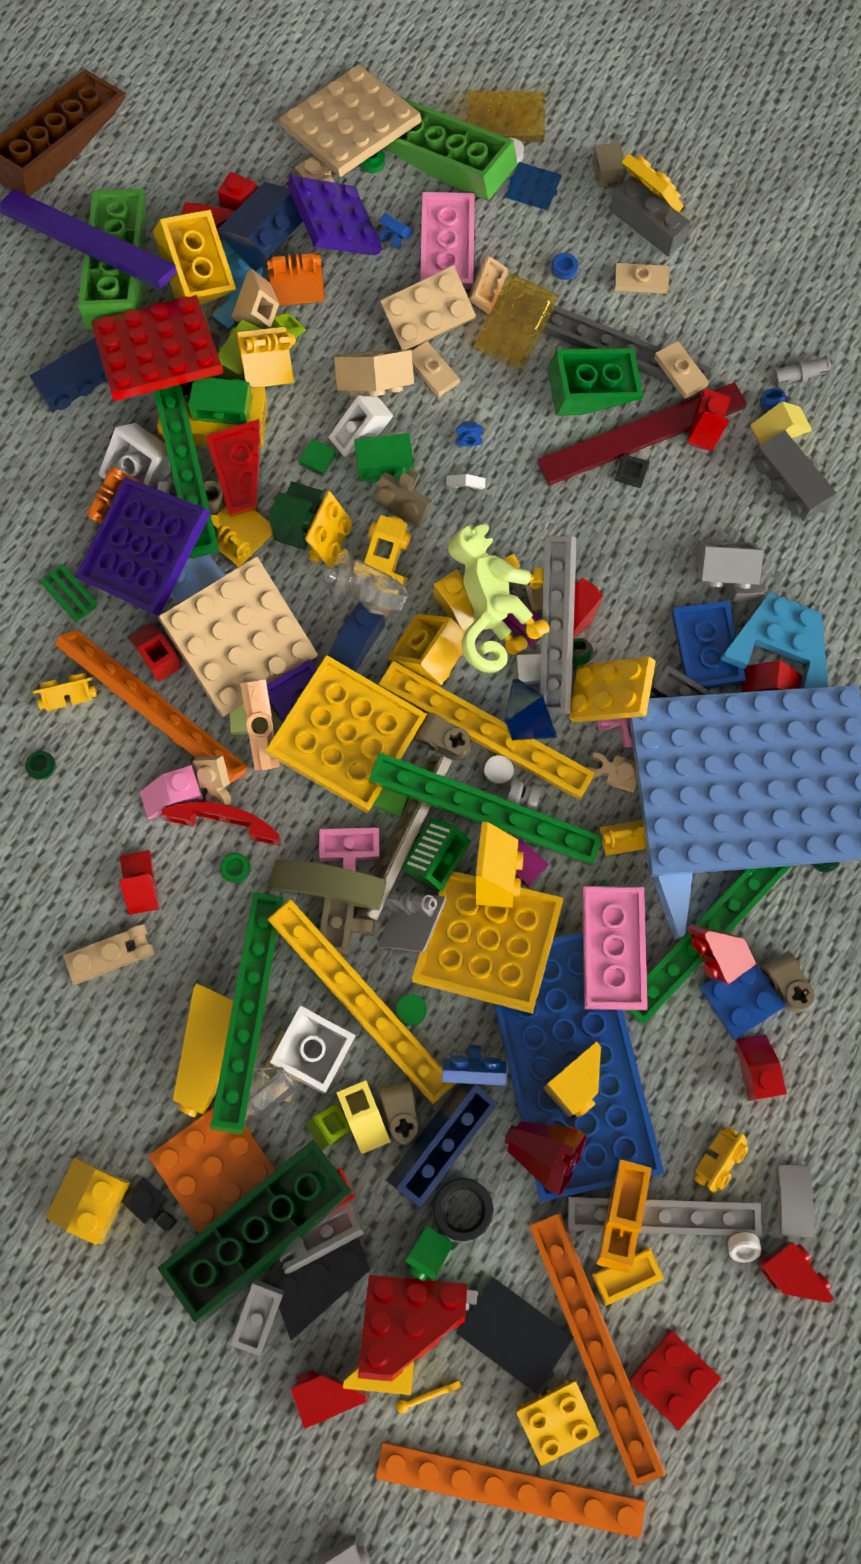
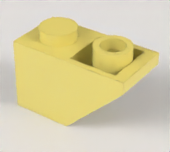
[337,1080,391,1154]

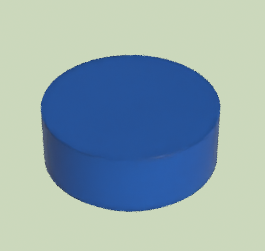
[551,253,578,280]

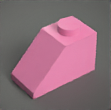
[140,765,205,820]

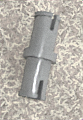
[773,356,831,386]

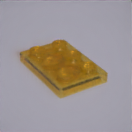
[467,91,545,142]
[474,273,559,371]

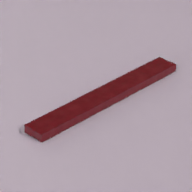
[537,382,747,486]

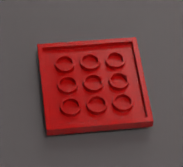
[91,295,223,401]

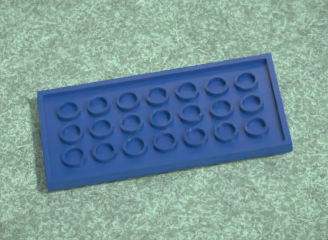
[494,932,664,1202]

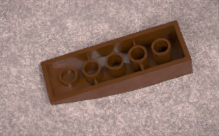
[0,69,126,197]

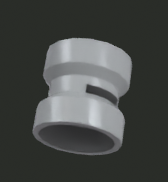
[508,779,542,811]

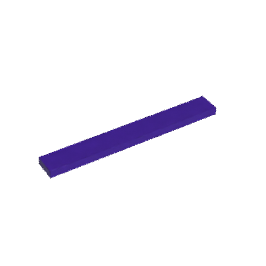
[0,190,177,289]

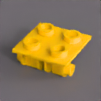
[236,327,296,388]
[305,490,353,569]
[211,506,273,568]
[516,1380,600,1466]

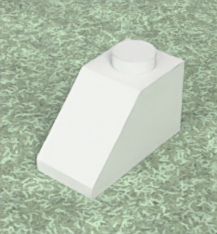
[328,396,393,457]

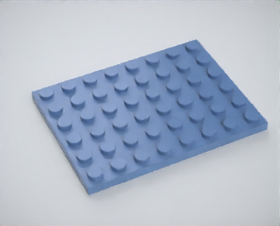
[629,685,861,876]

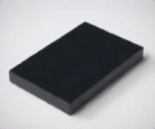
[456,1277,574,1394]

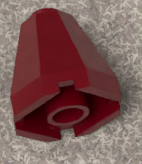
[504,1121,587,1196]

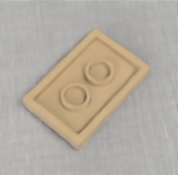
[380,265,476,350]

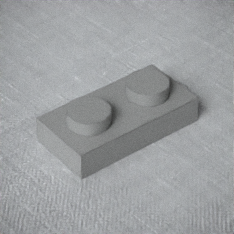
[230,1279,284,1357]

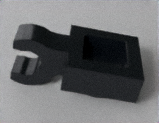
[121,1177,178,1231]

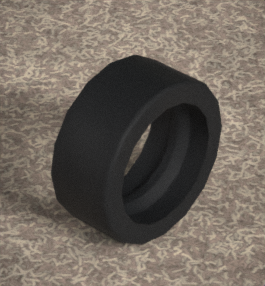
[433,1178,494,1242]

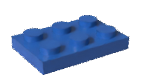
[671,601,746,689]

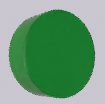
[220,853,251,884]
[396,994,427,1026]

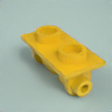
[33,673,98,712]
[599,819,646,856]
[693,1126,748,1195]

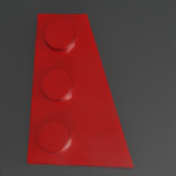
[206,419,261,517]

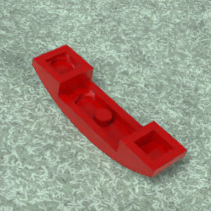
[161,802,282,846]

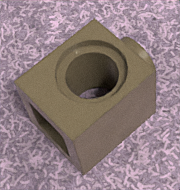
[592,142,626,188]

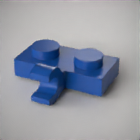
[442,1045,507,1086]

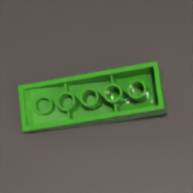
[384,97,517,201]
[78,188,146,329]

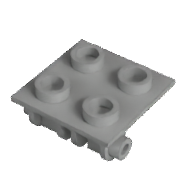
[378,891,447,953]

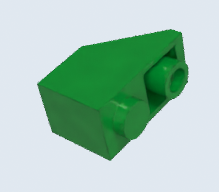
[405,1225,454,1281]

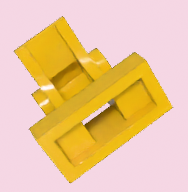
[347,515,411,589]

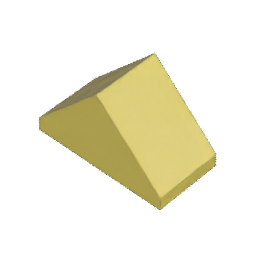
[750,401,812,446]

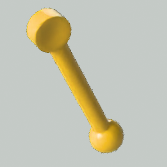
[395,1380,462,1414]

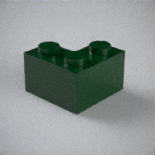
[268,481,324,550]

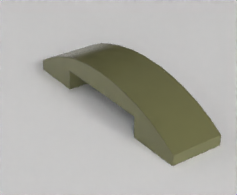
[267,860,387,911]

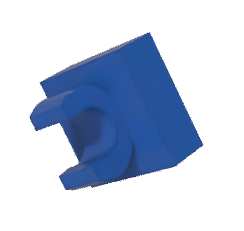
[379,213,414,248]

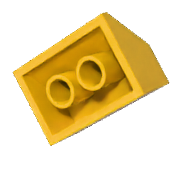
[153,210,236,305]

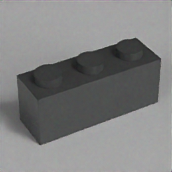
[610,176,691,257]
[753,430,837,521]

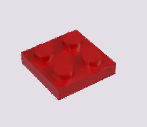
[628,1330,722,1430]

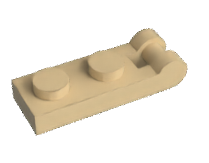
[63,925,154,985]

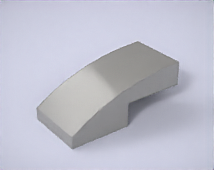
[776,1165,814,1237]

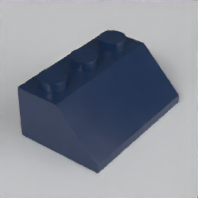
[217,182,303,272]

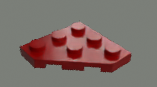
[358,1275,467,1381]

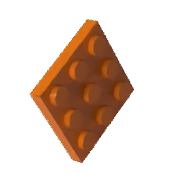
[148,1108,276,1233]

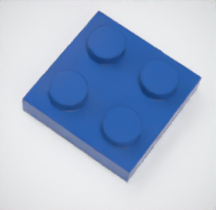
[699,962,786,1040]

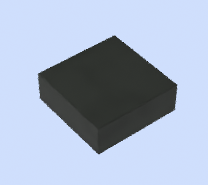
[615,454,650,489]

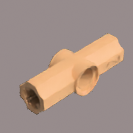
[240,679,280,771]

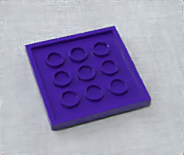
[75,477,211,616]

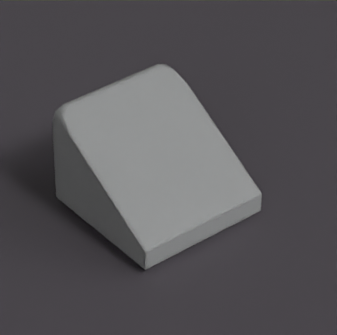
[731,580,764,602]

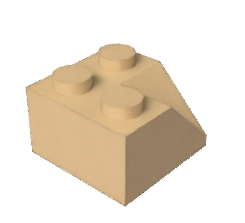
[334,350,414,396]

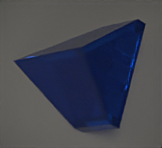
[504,679,557,741]

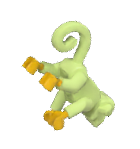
[447,523,550,673]

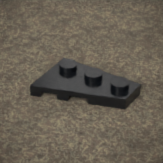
[268,1239,370,1341]

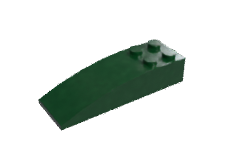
[157,1140,353,1323]

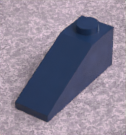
[328,601,385,671]

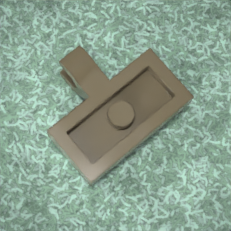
[373,468,432,527]
[320,898,375,956]

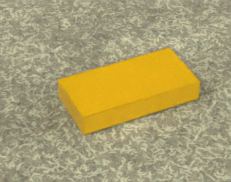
[591,1248,664,1306]

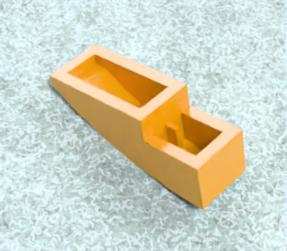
[596,1159,652,1273]

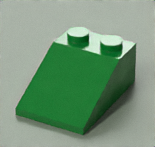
[547,348,644,416]

